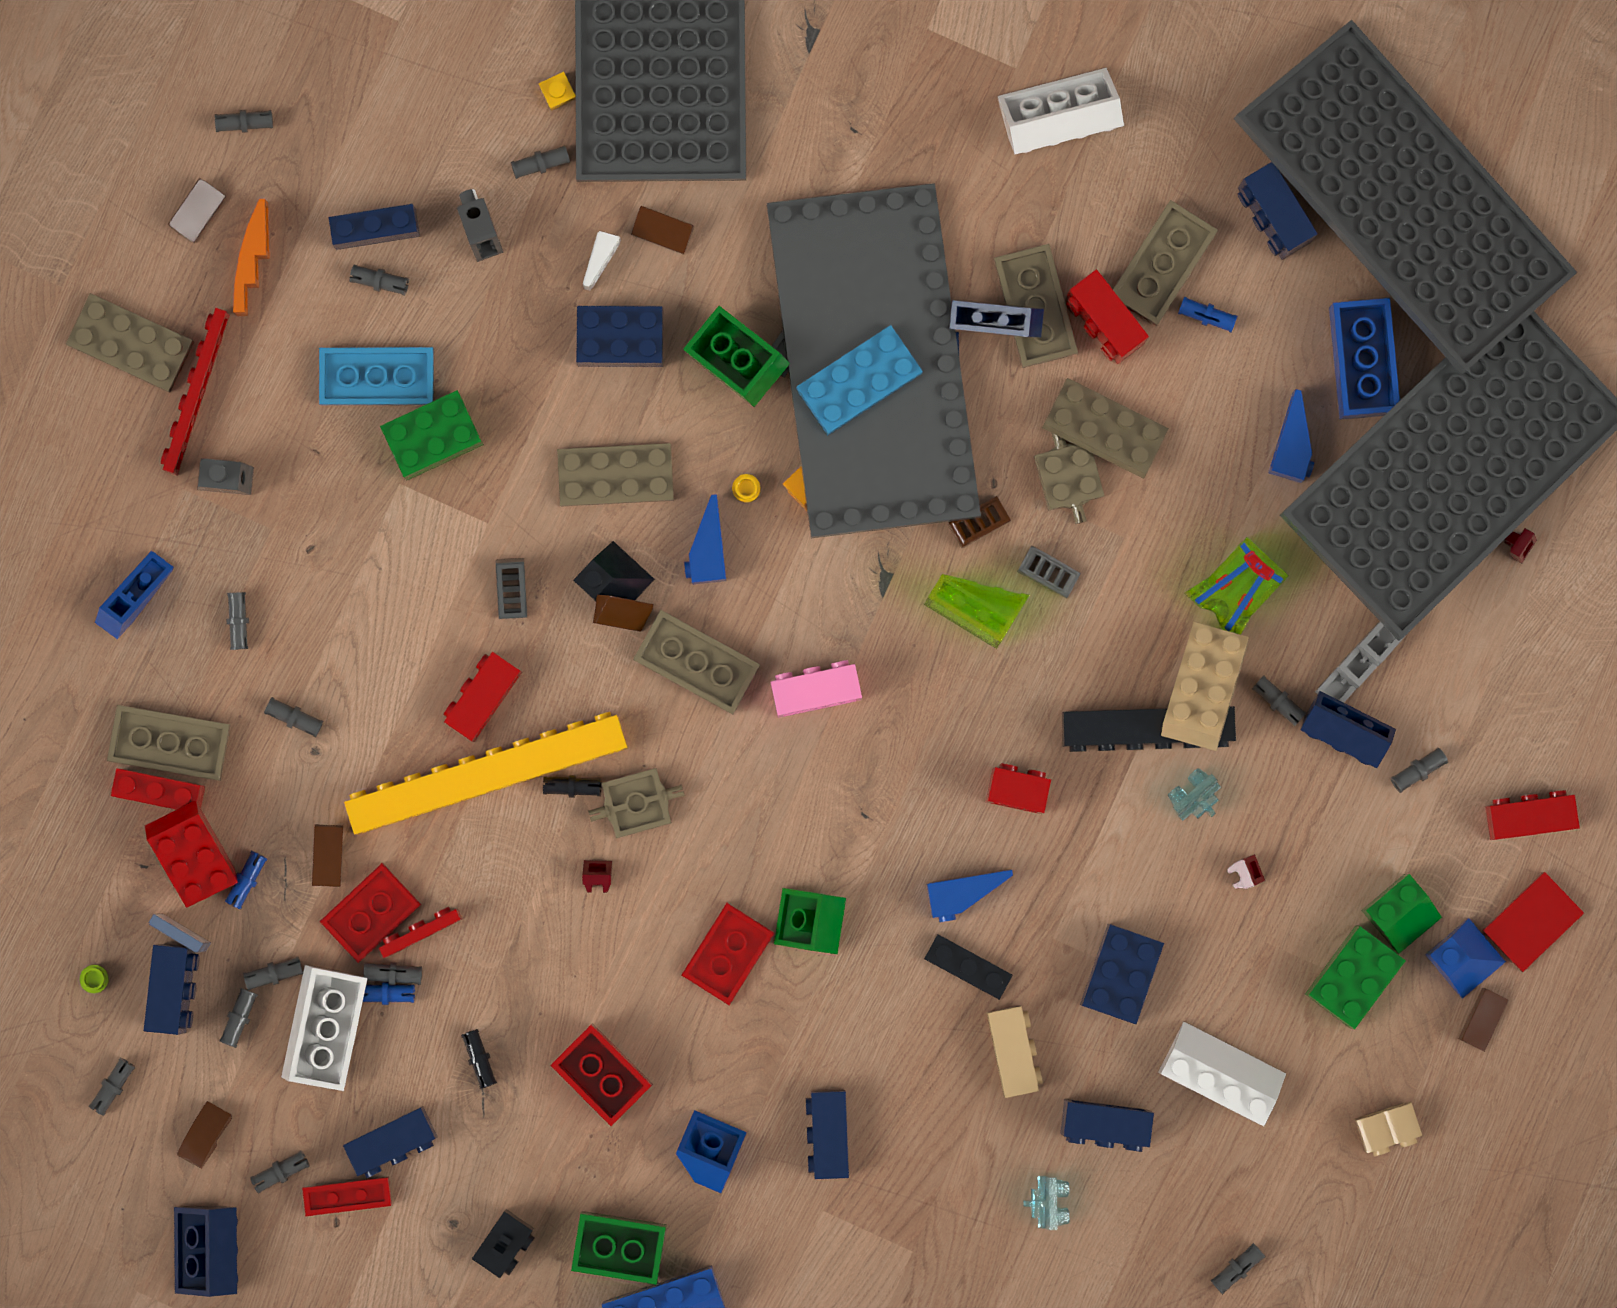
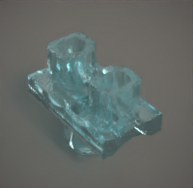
[1168,768,1221,821]
[1023,1176,1070,1230]

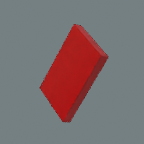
[319,863,422,963]
[1482,872,1584,972]
[681,903,775,1006]

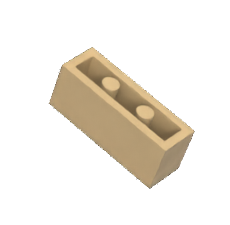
[986,1006,1043,1098]

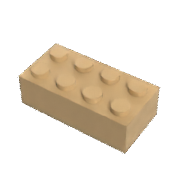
[1161,622,1249,751]

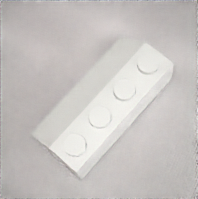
[998,68,1124,154]
[281,965,367,1091]
[1158,1022,1286,1126]

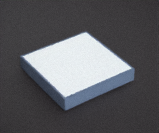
[148,914,211,953]

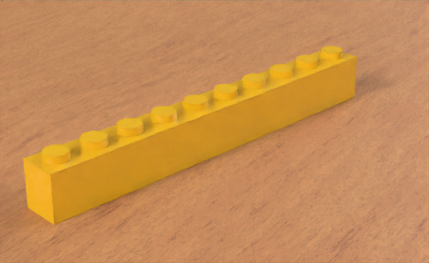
[344,712,628,835]

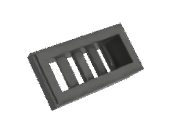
[1017,545,1081,599]
[496,558,527,619]

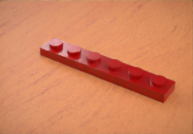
[161,308,230,476]

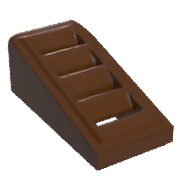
[948,496,1011,548]

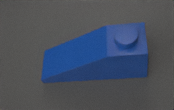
[1268,389,1314,483]
[684,494,726,585]
[95,550,174,639]
[927,870,1013,922]

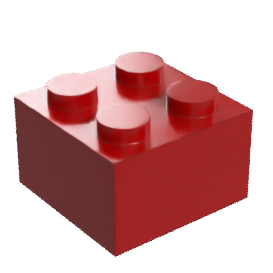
[986,763,1052,814]

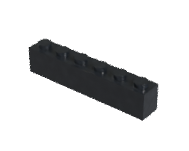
[1062,706,1236,752]

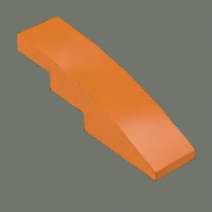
[233,199,270,316]

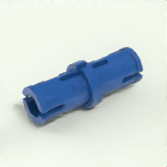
[1178,297,1237,333]
[225,850,268,910]
[363,982,415,1005]

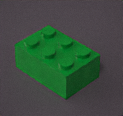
[683,306,790,407]
[380,390,484,481]
[1305,926,1406,1030]
[571,1211,667,1285]

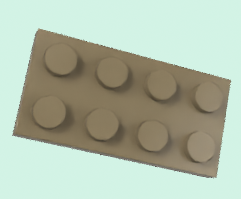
[1113,200,1218,326]
[994,244,1078,368]
[66,293,194,393]
[1042,378,1169,479]
[557,443,674,507]
[633,610,760,715]
[107,705,231,781]

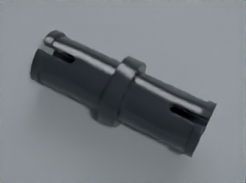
[543,775,602,798]
[461,1029,497,1089]

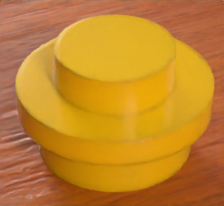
[732,474,761,503]

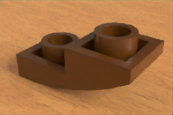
[312,824,343,887]
[177,1101,232,1169]

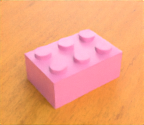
[771,660,862,718]

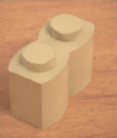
[1355,1102,1422,1156]

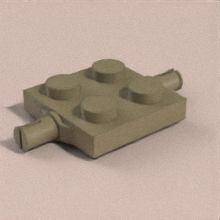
[1034,433,1104,524]
[588,768,685,838]

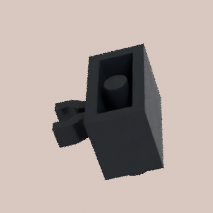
[472,1209,535,1278]

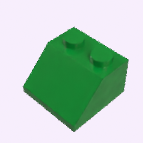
[1361,874,1442,954]
[774,888,846,955]

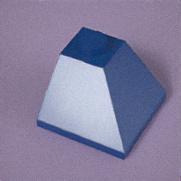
[1425,918,1506,999]
[676,1110,747,1193]

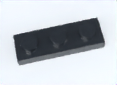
[924,934,1013,1000]

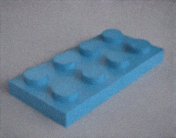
[796,325,923,435]
[319,347,434,406]

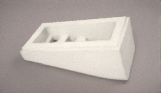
[583,231,621,291]

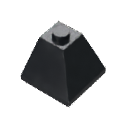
[573,541,655,602]

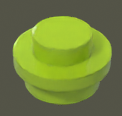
[80,965,109,993]

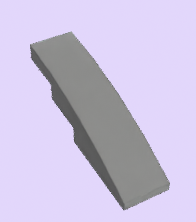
[1315,621,1402,703]

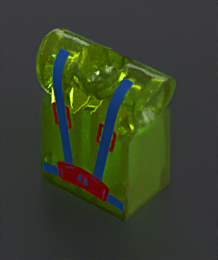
[1184,537,1289,635]

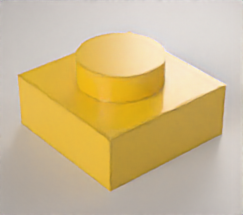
[538,71,576,111]

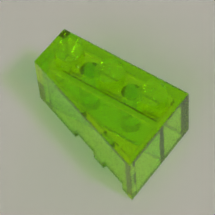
[924,574,1030,649]

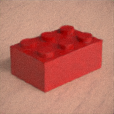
[1066,269,1149,364]
[145,800,238,908]
[550,1023,653,1126]

